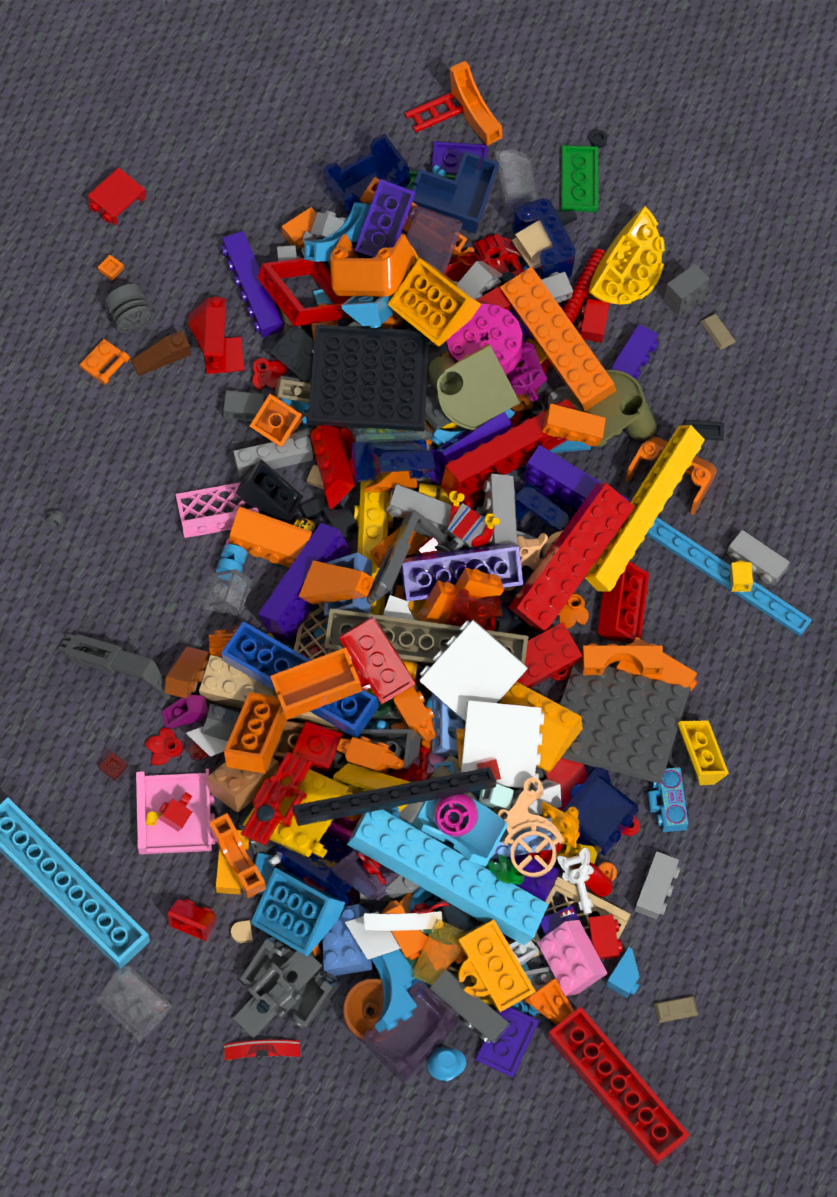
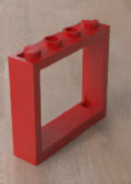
[257,258,351,326]

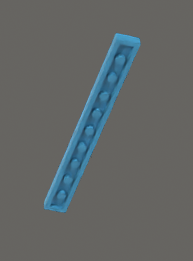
[646,517,812,637]

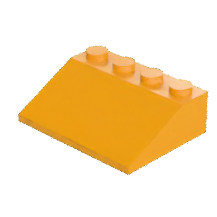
[387,258,481,346]
[499,682,583,773]

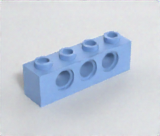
[432,692,464,758]

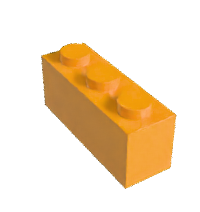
[216,830,249,894]

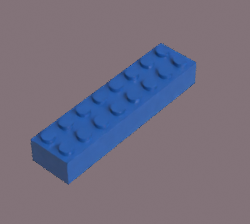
[221,621,379,738]

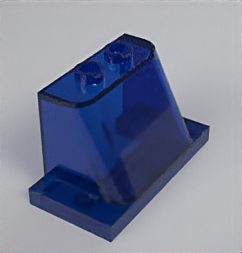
[351,439,435,482]
[515,483,574,544]
[562,767,639,856]
[275,833,366,907]

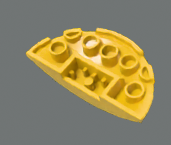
[589,206,665,305]

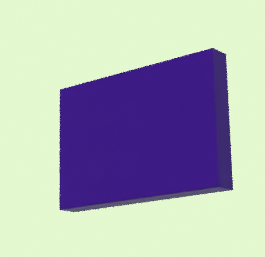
[432,141,488,175]
[475,1007,539,1078]

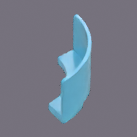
[413,793,508,867]

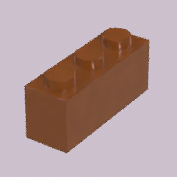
[165,647,209,699]

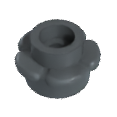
[47,510,65,528]

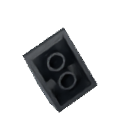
[235,459,303,521]

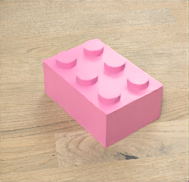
[537,920,608,996]

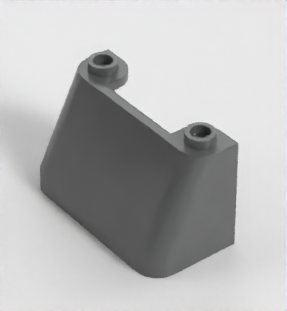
[240,937,341,1028]

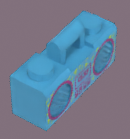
[648,768,688,832]

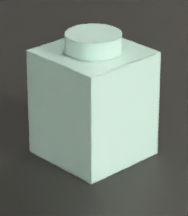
[479,784,514,810]

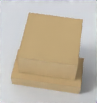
[512,219,559,269]

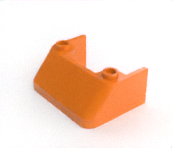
[330,234,416,296]
[625,437,716,515]

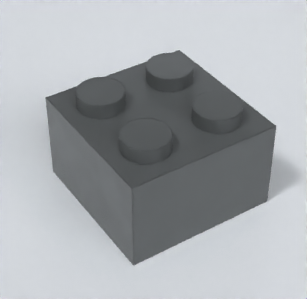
[664,264,710,316]

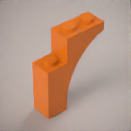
[450,61,503,146]
[417,568,504,624]
[383,905,468,974]

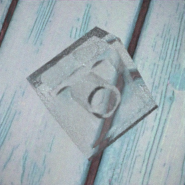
[199,569,252,616]

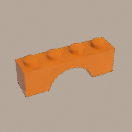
[582,644,664,675]
[209,813,266,899]

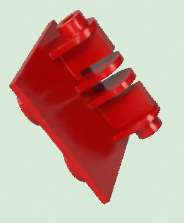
[205,337,244,374]

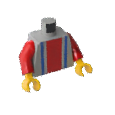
[447,491,500,551]

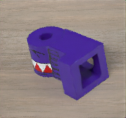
[540,906,580,936]

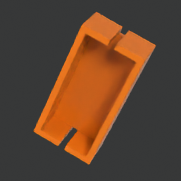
[270,647,362,720]

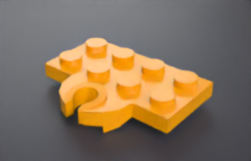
[458,920,536,1013]

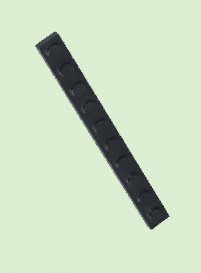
[292,767,496,826]

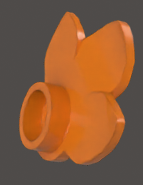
[558,594,589,629]

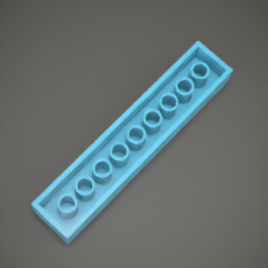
[0,798,150,970]
[347,810,548,946]

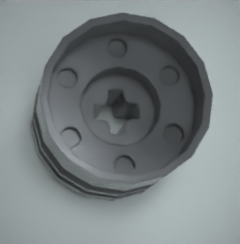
[105,284,154,333]

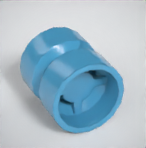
[216,544,248,580]

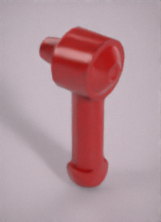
[413,747,430,782]

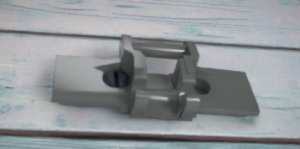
[233,951,322,1038]

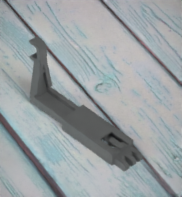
[366,510,452,604]
[57,633,181,704]

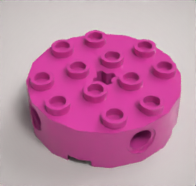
[446,303,523,374]

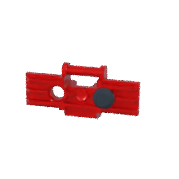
[474,233,523,291]
[241,752,313,846]

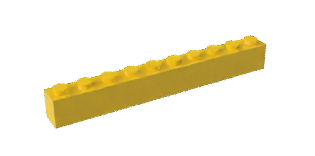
[585,425,705,592]

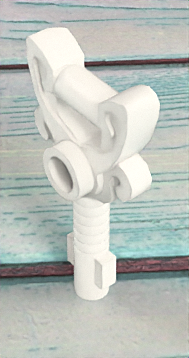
[557,848,594,915]

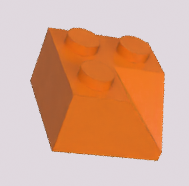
[249,394,305,447]

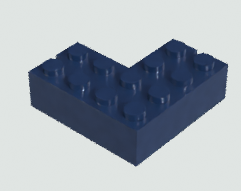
[412,151,500,234]

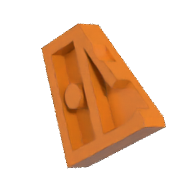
[525,978,575,1025]

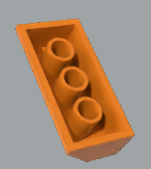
[229,506,312,568]

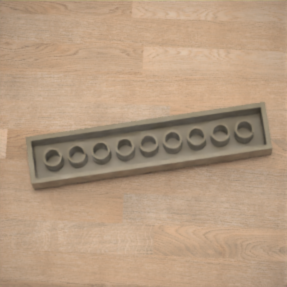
[324,608,528,679]

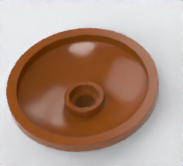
[343,979,402,1042]

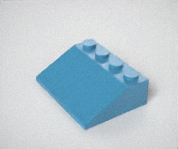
[251,868,345,956]

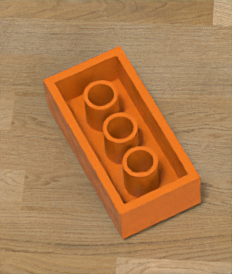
[224,692,287,774]

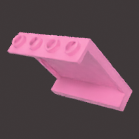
[136,769,216,854]

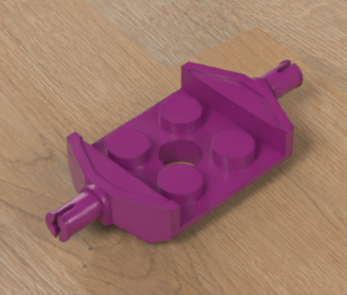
[506,342,547,401]

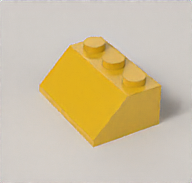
[678,721,729,785]

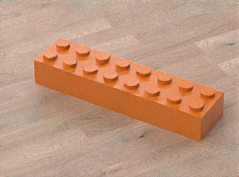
[500,266,616,412]

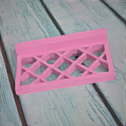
[176,482,259,538]

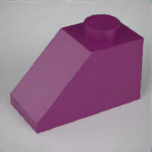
[161,695,208,729]

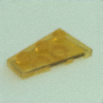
[412,919,469,985]

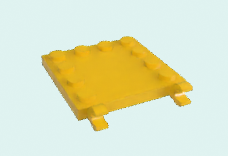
[243,769,353,858]

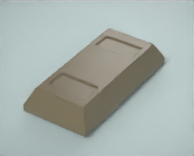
[700,313,736,350]
[654,995,698,1023]

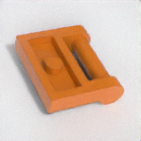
[80,339,130,385]

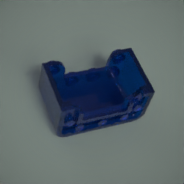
[322,134,411,216]
[512,198,576,280]

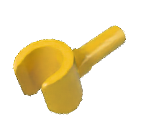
[146,811,160,826]

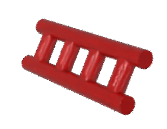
[404,92,464,133]

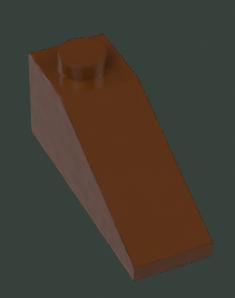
[131,330,191,376]

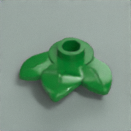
[487,854,525,885]

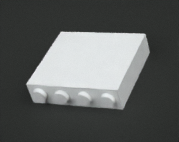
[420,619,528,721]
[461,701,544,790]

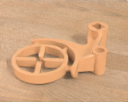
[504,530,563,590]
[498,777,564,877]

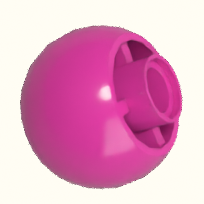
[434,794,478,837]

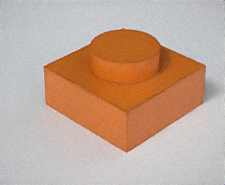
[98,255,124,281]

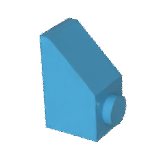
[606,947,640,998]

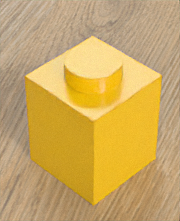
[730,560,753,592]

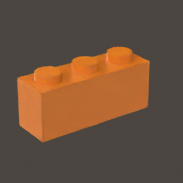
[542,404,606,446]

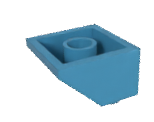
[341,296,393,328]

